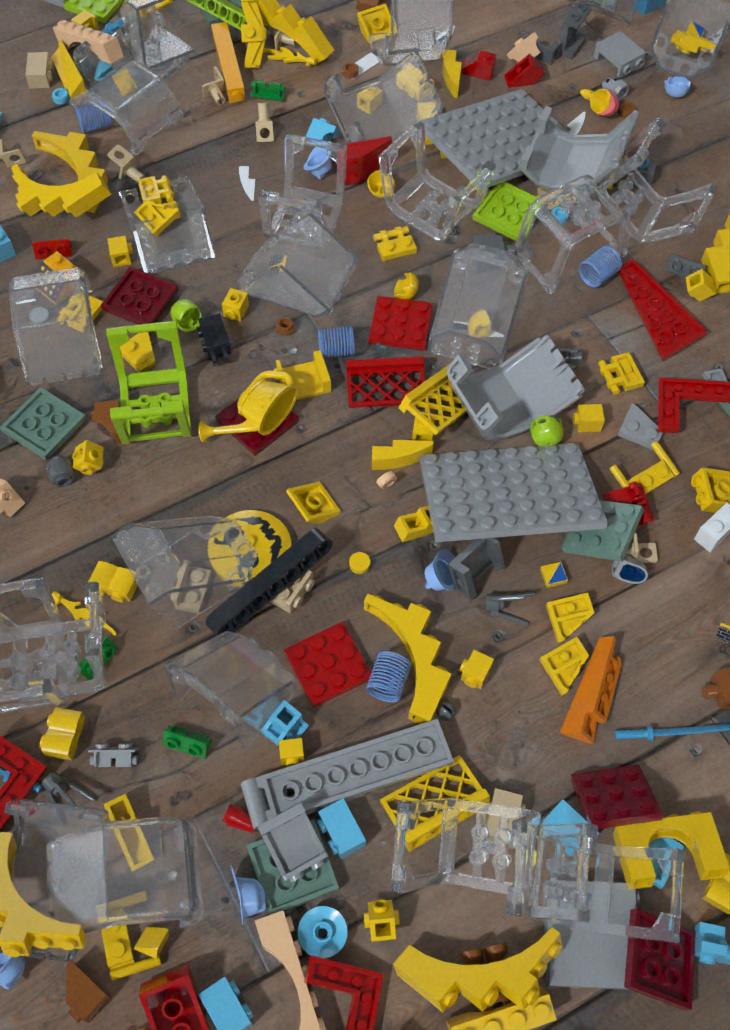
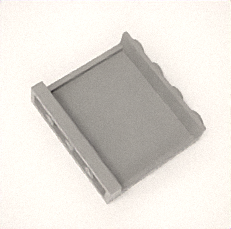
[543,880,640,992]

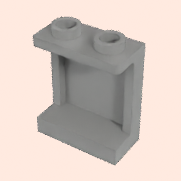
[593,31,646,78]
[257,803,328,883]

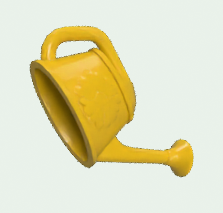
[198,371,299,443]

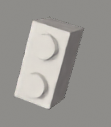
[694,503,730,553]

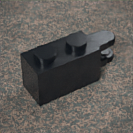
[196,313,232,366]

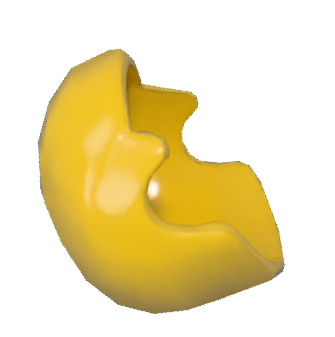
[367,170,396,199]
[393,272,419,300]

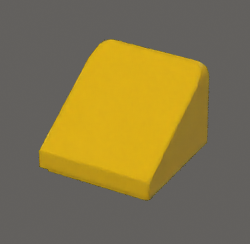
[134,927,169,959]

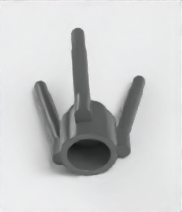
[552,346,582,369]
[486,592,535,626]
[42,772,96,822]

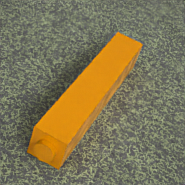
[211,22,246,103]

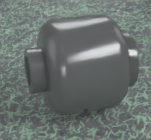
[46,455,75,487]

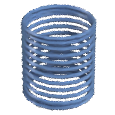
[75,99,112,133]
[579,246,622,288]
[318,325,355,358]
[366,651,411,702]

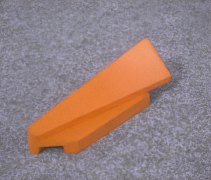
[560,636,622,744]

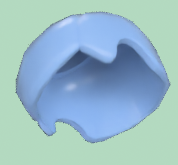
[664,76,690,98]

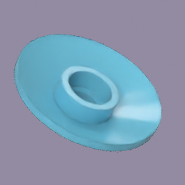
[298,906,348,959]

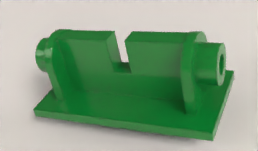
[250,80,286,101]
[75,636,119,683]
[163,725,212,759]

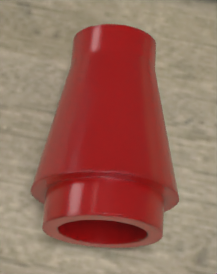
[222,804,254,834]

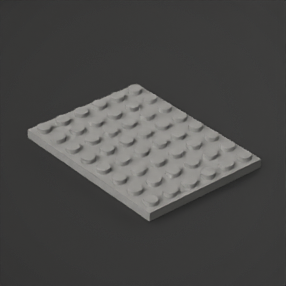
[417,89,569,190]
[419,443,608,542]

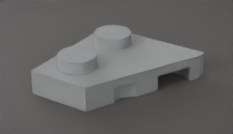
[617,403,663,450]

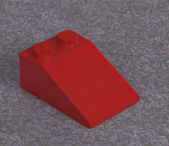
[340,136,392,186]
[139,964,210,1030]

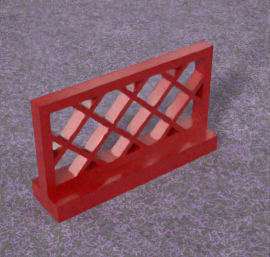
[346,356,425,408]

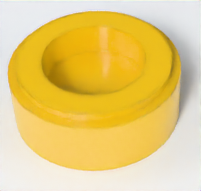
[349,552,370,574]

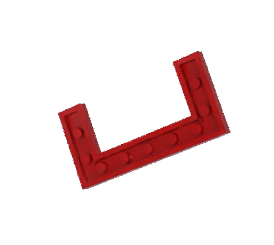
[657,377,730,434]
[0,735,47,831]
[304,956,384,1030]

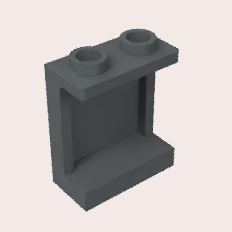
[559,2,592,59]
[448,537,505,601]

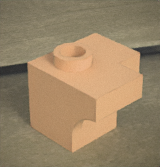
[507,32,541,63]
[0,479,25,517]

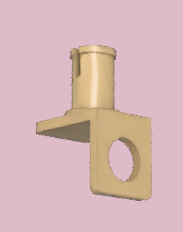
[268,26,297,50]
[202,66,226,105]
[255,103,274,142]
[0,139,26,168]
[107,144,145,184]
[625,533,658,563]

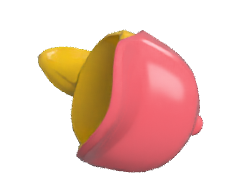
[580,89,619,117]

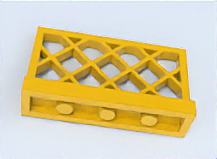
[398,364,467,435]
[380,755,490,852]

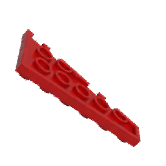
[618,259,707,361]

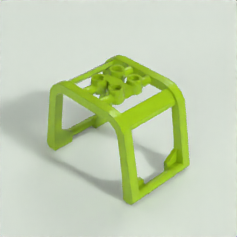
[106,321,192,445]

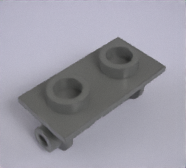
[665,253,706,277]

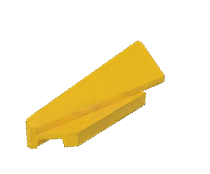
[51,40,87,99]

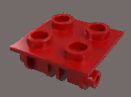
[602,481,655,526]

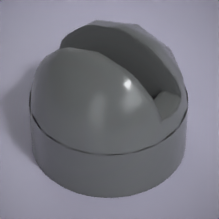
[437,701,456,721]

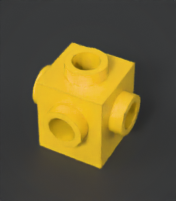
[72,440,104,475]
[363,899,400,942]

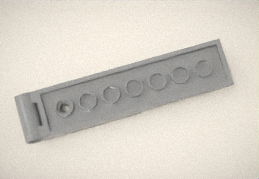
[241,719,454,830]

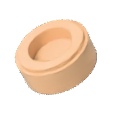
[376,471,397,489]

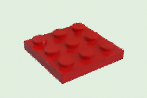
[368,296,433,351]
[284,621,371,708]

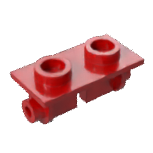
[32,239,72,259]

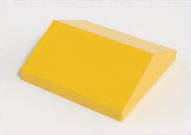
[357,3,398,44]
[286,481,341,525]

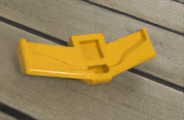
[240,0,267,69]

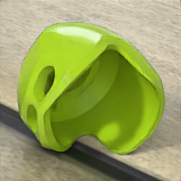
[170,299,202,332]
[530,415,564,448]

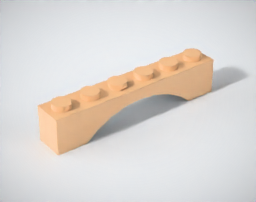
[53,20,124,64]
[255,910,326,1030]

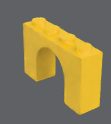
[613,811,730,890]

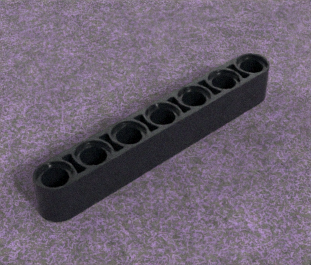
[205,528,333,639]

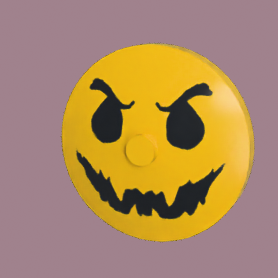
[207,510,292,588]

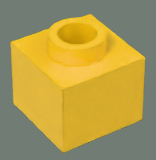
[279,738,304,767]

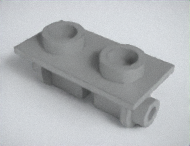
[88,743,139,768]

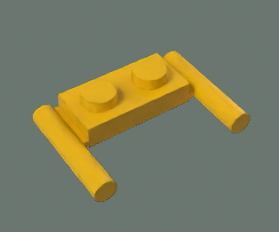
[609,441,680,494]
[97,891,162,981]

